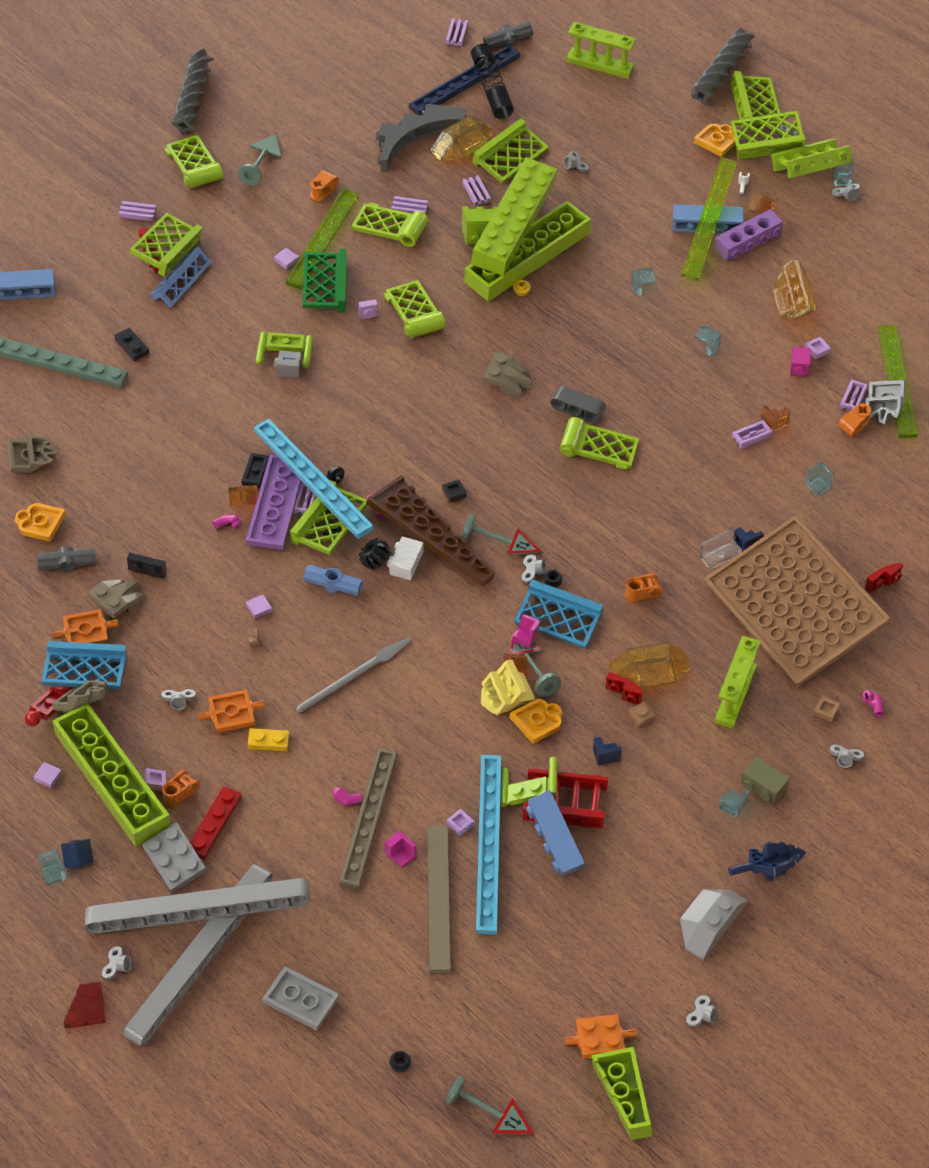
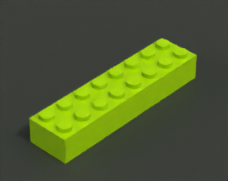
[471,157,558,276]
[464,201,591,302]
[52,703,171,847]

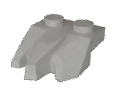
[866,380,907,425]

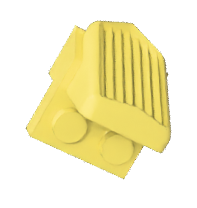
[481,660,535,715]

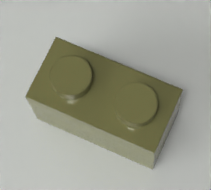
[741,757,790,805]

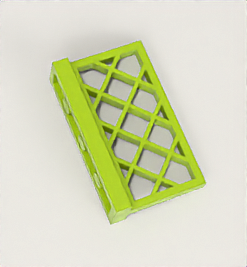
[730,71,783,130]
[731,111,806,160]
[472,118,549,184]
[129,213,203,276]
[290,480,368,555]

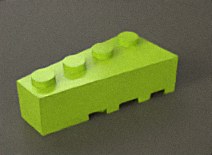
[462,206,534,245]
[591,1047,653,1140]

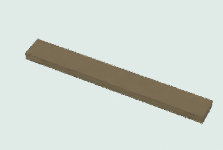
[339,748,398,890]
[427,826,450,974]

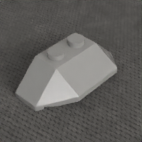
[680,889,748,961]

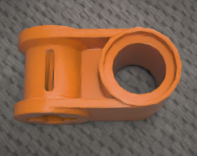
[310,170,339,202]
[838,403,871,438]
[625,573,663,602]
[162,769,200,808]

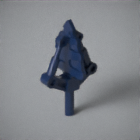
[728,842,806,881]

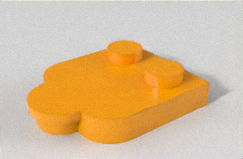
[693,124,735,157]
[15,503,66,542]
[509,699,562,744]

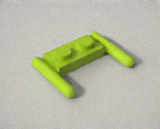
[255,332,314,368]
[500,757,557,807]

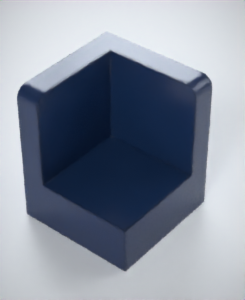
[733,527,764,552]
[593,737,622,765]
[61,839,94,868]

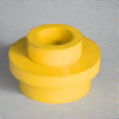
[513,280,531,296]

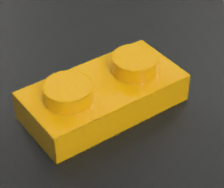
[248,728,290,752]

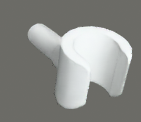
[738,172,749,195]

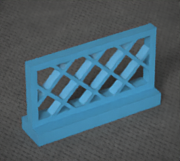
[514,580,603,649]
[41,641,127,690]

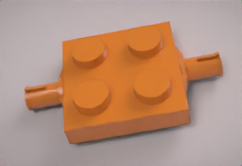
[52,609,119,644]
[197,689,265,734]
[564,1014,637,1060]

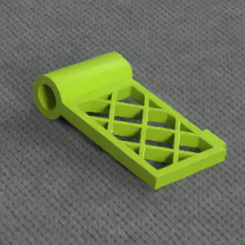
[164,135,223,189]
[351,202,428,247]
[384,280,446,338]
[560,417,639,470]

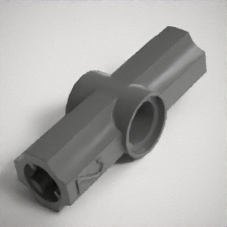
[483,22,533,48]
[37,546,96,572]

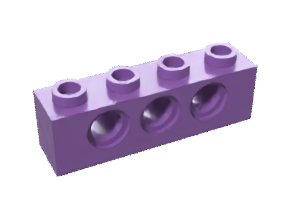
[714,209,783,261]

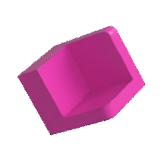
[511,614,541,649]
[385,831,417,868]

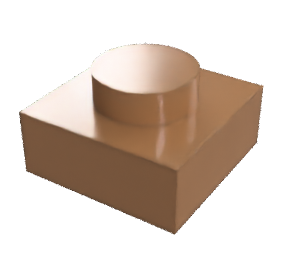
[813,696,840,723]
[628,701,656,728]

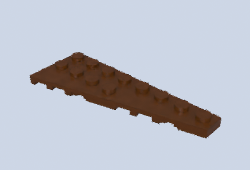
[366,475,495,587]

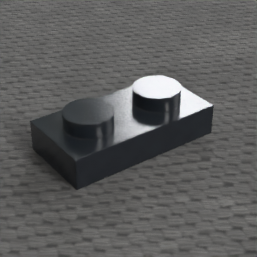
[114,327,150,362]
[241,453,269,489]
[127,552,167,578]

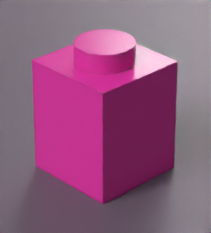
[790,347,811,377]

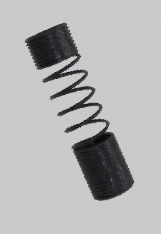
[470,43,514,119]

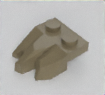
[483,352,531,396]
[7,435,58,473]
[87,579,145,618]
[52,681,107,713]

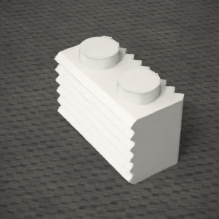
[387,536,424,581]

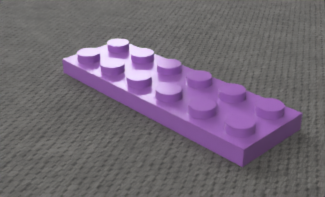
[246,454,301,550]

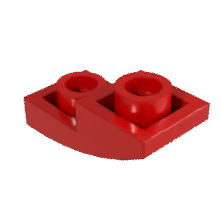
[865,563,903,593]
[605,671,643,704]

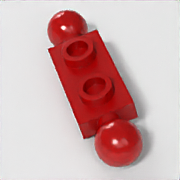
[25,686,72,727]

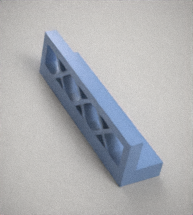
[150,246,212,307]

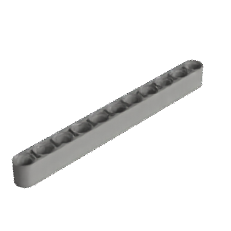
[123,864,273,1047]
[84,878,310,934]

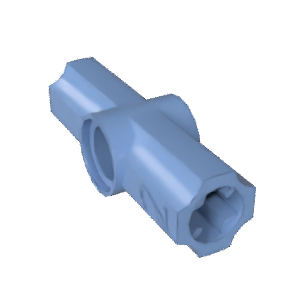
[303,565,363,596]

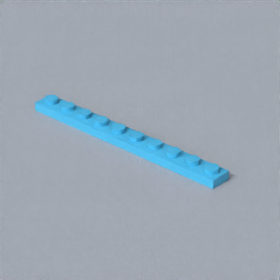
[254,419,374,539]
[476,755,501,935]

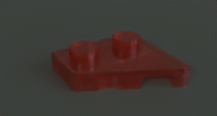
[64,981,106,1029]

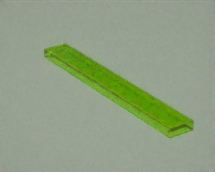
[681,157,737,281]
[285,188,359,290]
[877,324,918,438]

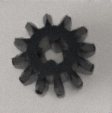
[359,537,392,571]

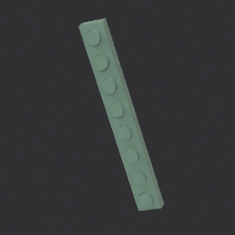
[0,337,128,388]

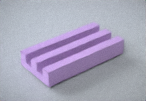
[446,18,468,47]
[462,175,491,206]
[391,196,428,214]
[119,201,157,222]
[839,380,868,412]
[732,420,773,449]
[293,481,317,515]

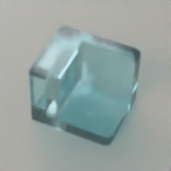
[834,159,853,186]
[631,268,656,295]
[695,325,722,356]
[806,462,834,496]
[719,789,750,818]
[37,849,66,885]

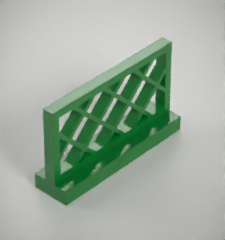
[303,249,347,313]

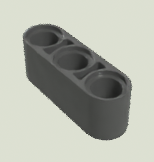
[550,386,606,423]

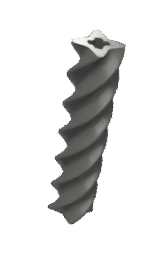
[691,27,755,105]
[171,48,214,135]

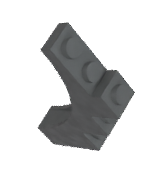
[376,104,466,172]

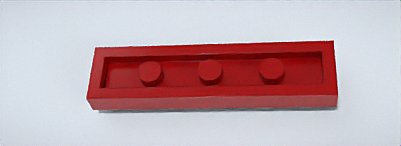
[190,786,242,860]

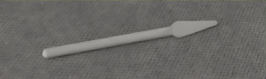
[296,637,411,713]

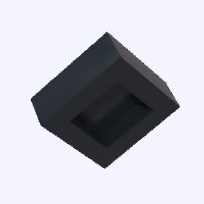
[442,479,467,503]

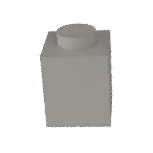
[274,351,302,378]

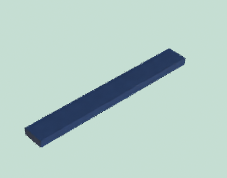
[409,45,520,115]

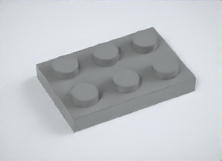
[142,822,207,893]
[262,966,339,1031]

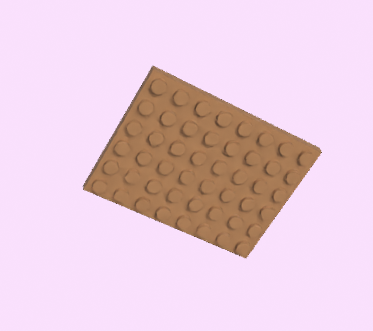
[704,515,891,687]

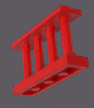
[522,768,608,829]

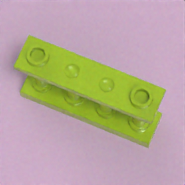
[566,22,636,79]
[771,138,852,178]
[715,636,761,729]

